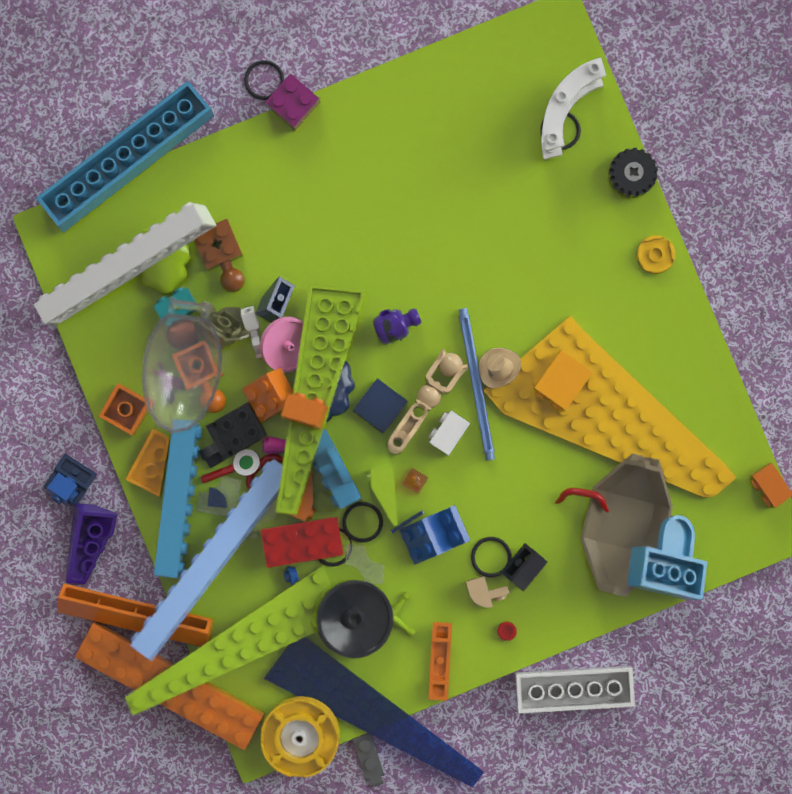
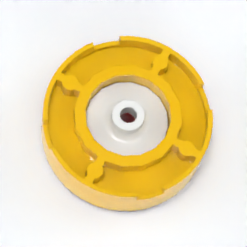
[261,696,340,778]

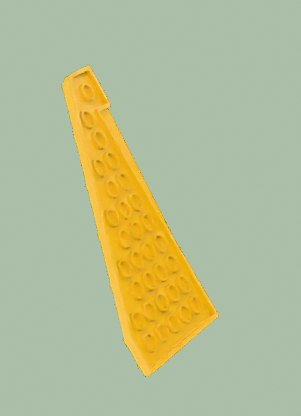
[483,316,736,497]

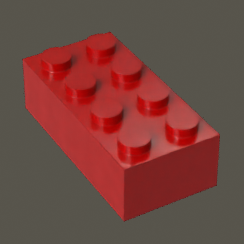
[261,517,344,568]

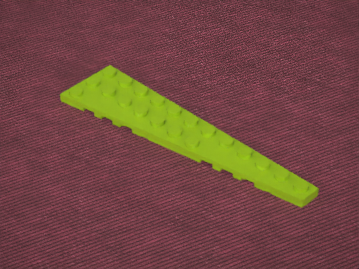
[276,284,367,515]
[125,565,333,715]

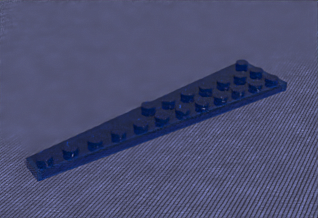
[264,637,484,788]

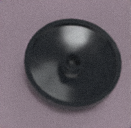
[316,580,393,658]

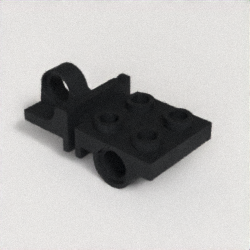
[199,402,268,468]

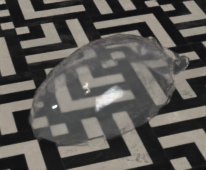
[142,297,222,433]

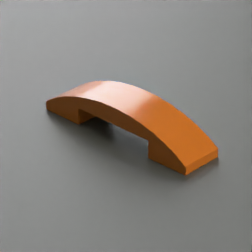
[428,622,452,701]

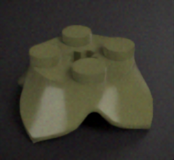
[199,301,249,349]

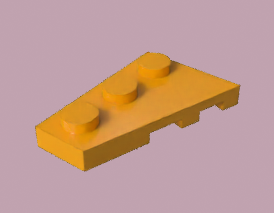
[125,428,170,497]

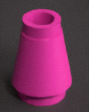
[262,436,286,455]

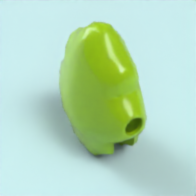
[140,228,191,295]

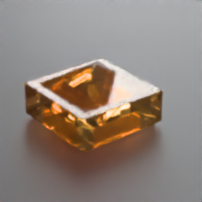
[402,468,429,494]

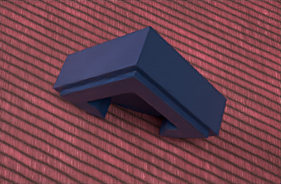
[208,487,227,508]

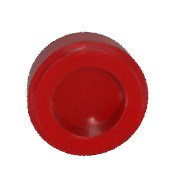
[497,621,517,641]

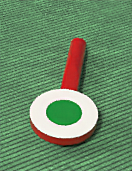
[201,449,260,484]

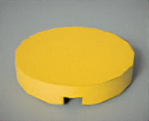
[637,236,675,274]

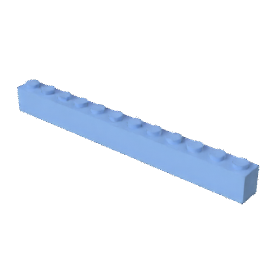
[130,459,283,662]

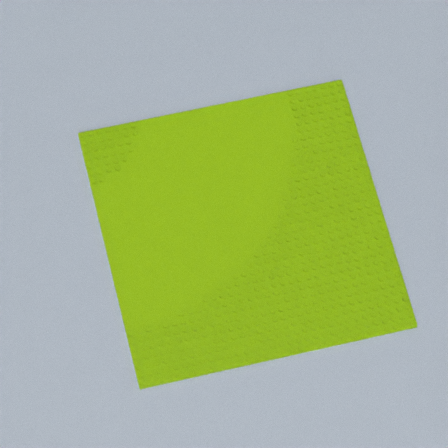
[13,0,792,783]

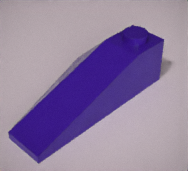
[66,503,117,584]

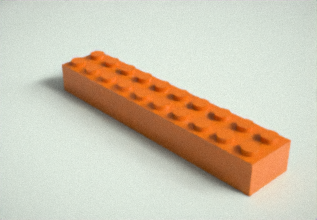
[75,622,266,750]

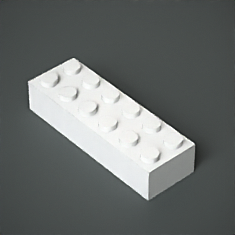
[515,666,635,713]

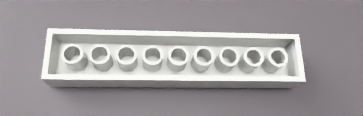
[34,203,217,324]

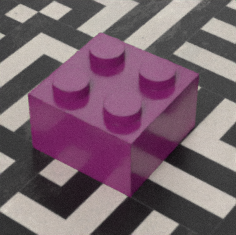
[265,73,320,131]

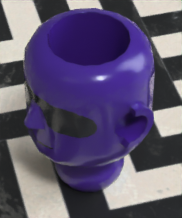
[373,309,422,345]

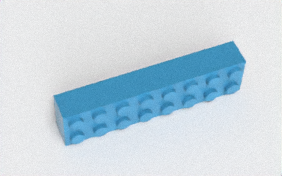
[154,420,203,578]

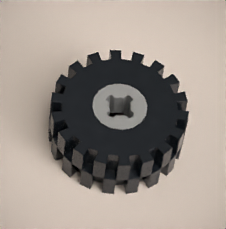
[608,148,658,198]

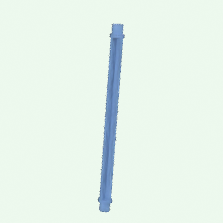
[459,308,495,461]

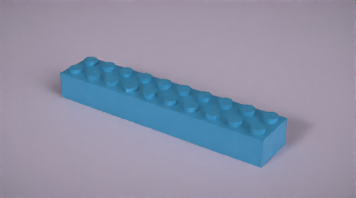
[36,81,214,233]

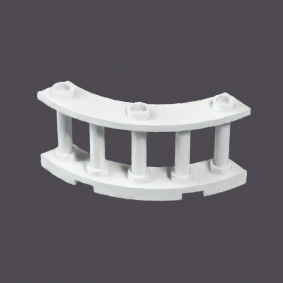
[541,57,606,160]

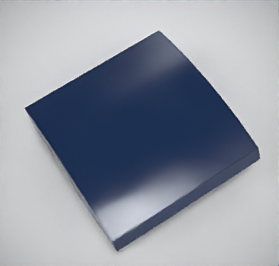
[353,378,408,434]
[43,454,97,508]

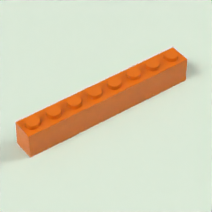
[58,584,213,647]

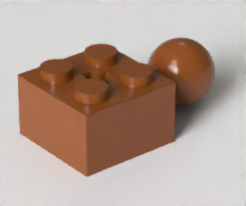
[194,219,245,292]

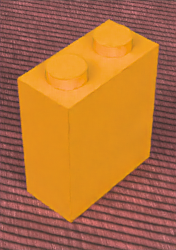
[533,350,593,412]

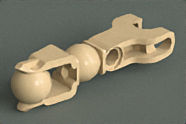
[387,349,468,455]

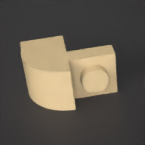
[465,576,510,607]

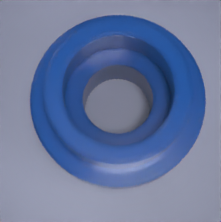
[283,566,299,585]

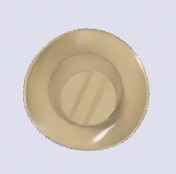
[479,348,521,388]

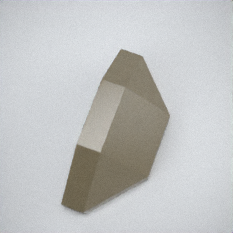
[580,453,673,597]

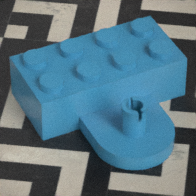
[313,429,362,509]
[627,515,707,600]

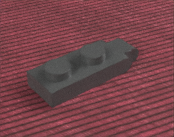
[353,733,385,787]

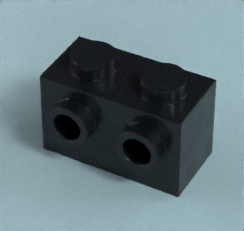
[500,543,548,592]

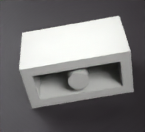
[429,411,470,456]

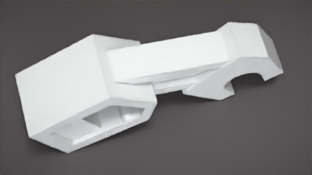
[241,306,262,359]

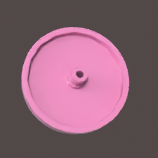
[260,317,303,373]

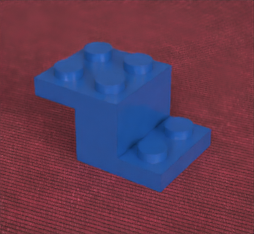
[399,505,471,565]

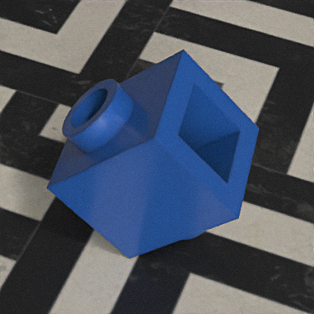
[47,472,78,505]

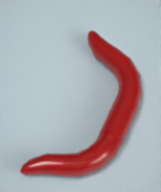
[246,454,284,490]
[555,488,609,513]

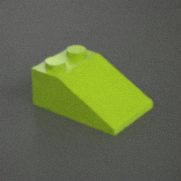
[367,467,398,526]

